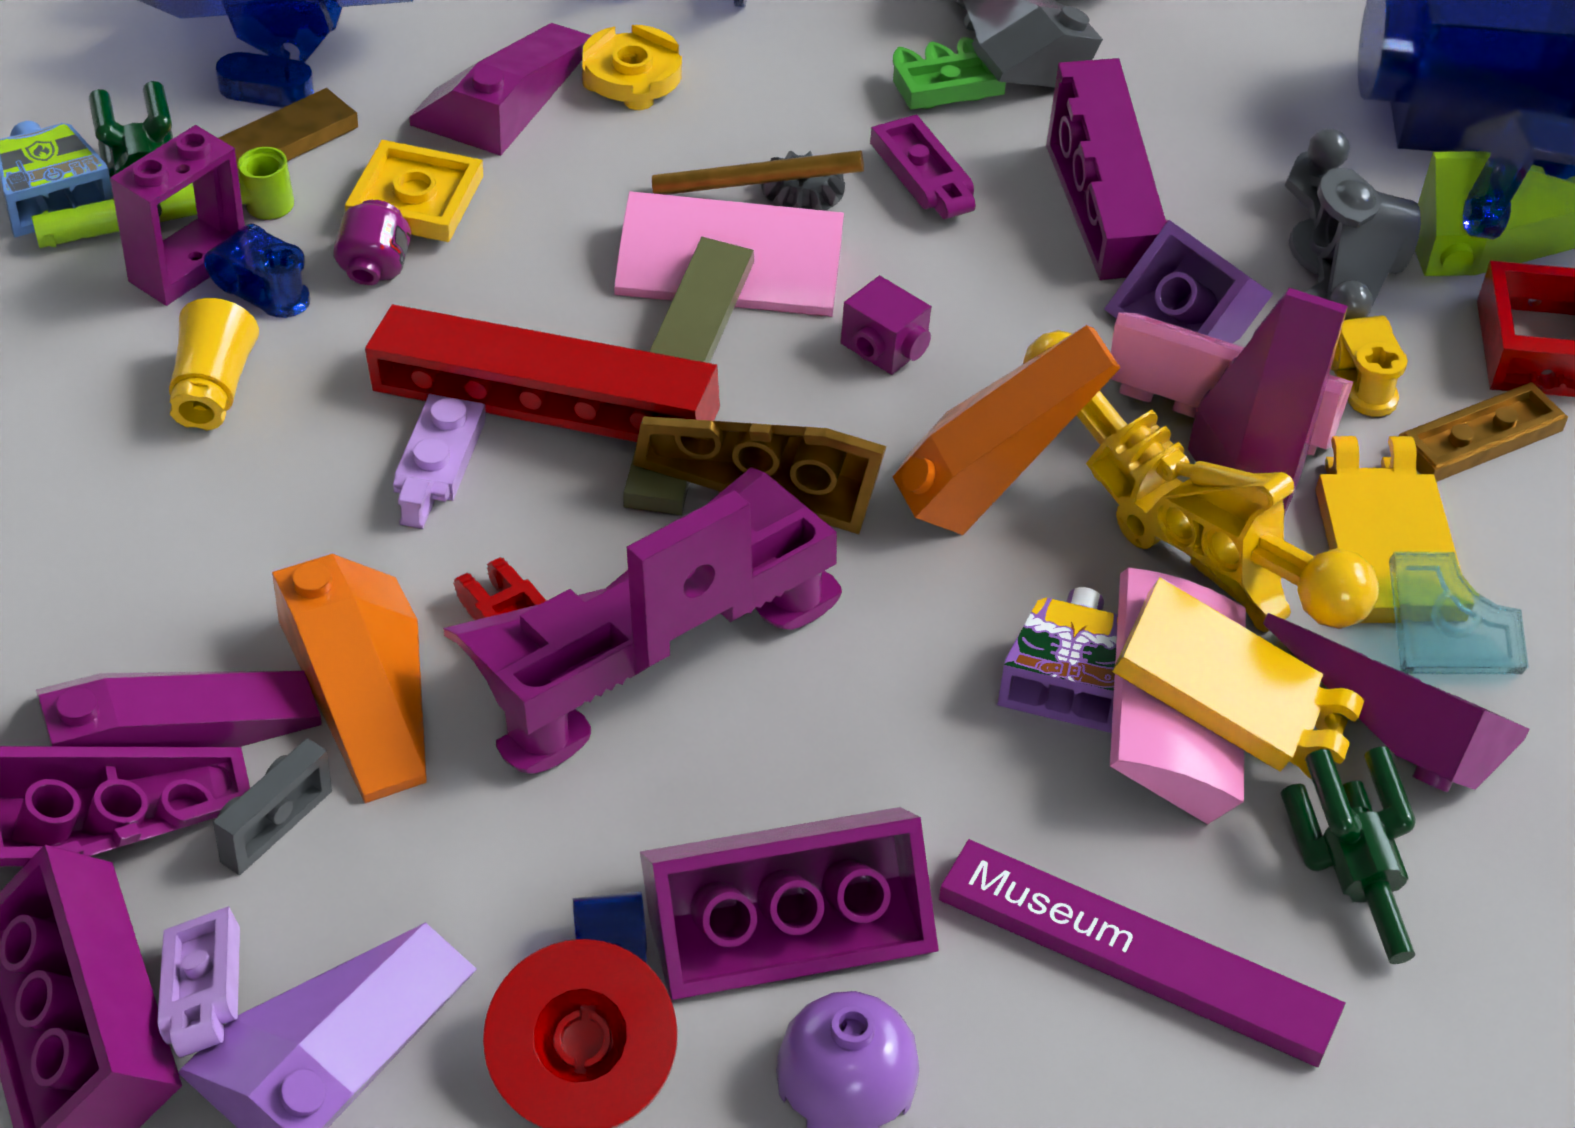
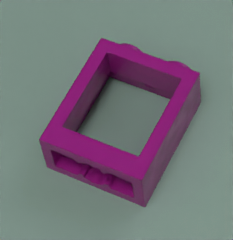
[110,125,248,306]

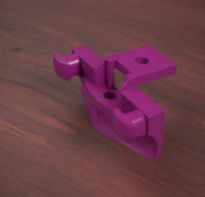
[443,467,842,773]

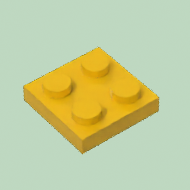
[345,140,483,242]

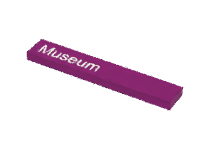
[939,839,1346,1068]

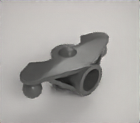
[1284,129,1421,320]

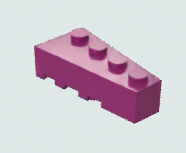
[1046,58,1168,280]

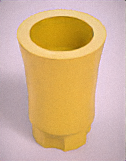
[169,298,259,431]

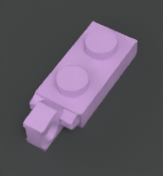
[393,394,486,529]

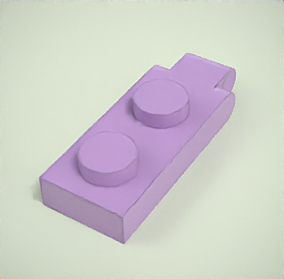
[158,906,240,1058]

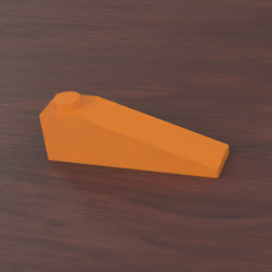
[893,325,1120,535]
[272,554,427,803]

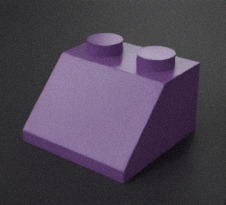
[1104,220,1273,343]

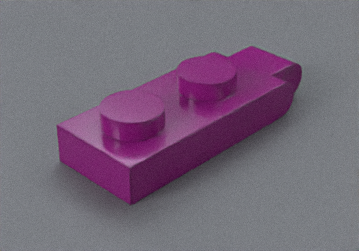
[870,114,976,220]

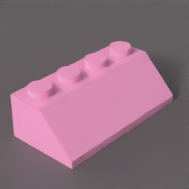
[1111,312,1353,456]

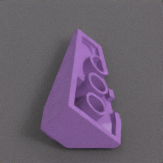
[178,922,477,1128]

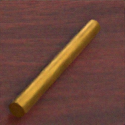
[652,150,864,195]

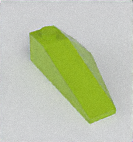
[1415,151,1575,276]

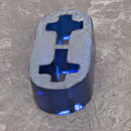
[216,52,314,108]

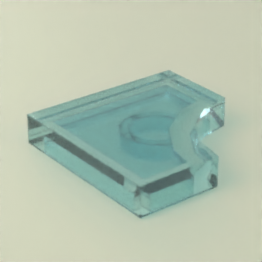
[1389,552,1529,674]

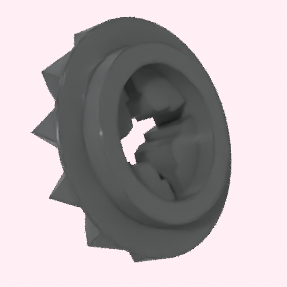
[761,150,845,211]

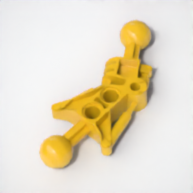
[1023,330,1379,632]

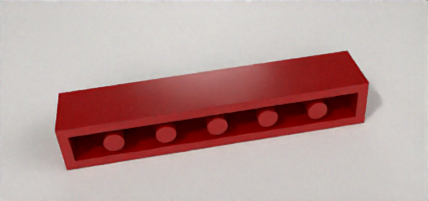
[365,304,720,442]

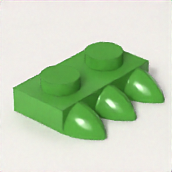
[893,37,1006,110]

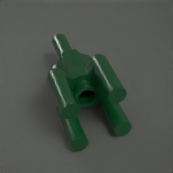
[89,81,173,217]
[1280,746,1416,964]

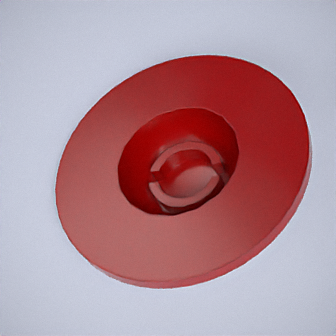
[483,939,678,1128]

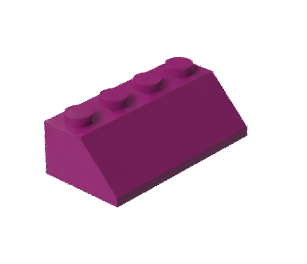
[640,807,939,1000]
[0,845,182,1128]

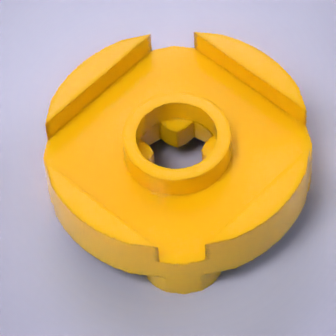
[582,25,682,110]

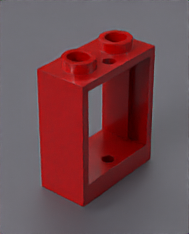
[1477,260,1575,397]

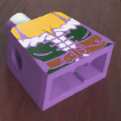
[997,587,1118,733]

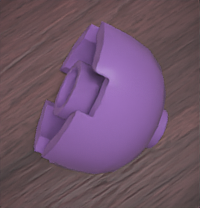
[776,991,919,1128]

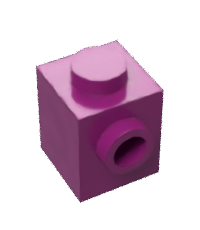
[840,275,932,375]

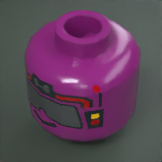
[333,200,411,285]

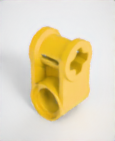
[1331,315,1408,417]

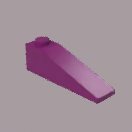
[409,22,592,156]
[1188,288,1348,516]
[1263,613,1530,792]
[36,670,322,747]
[0,746,250,867]

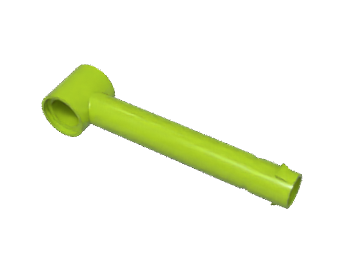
[31,147,294,248]

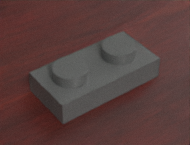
[213,738,332,876]

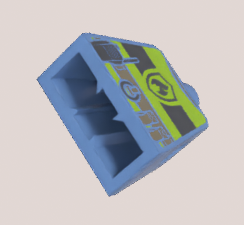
[0,121,113,238]

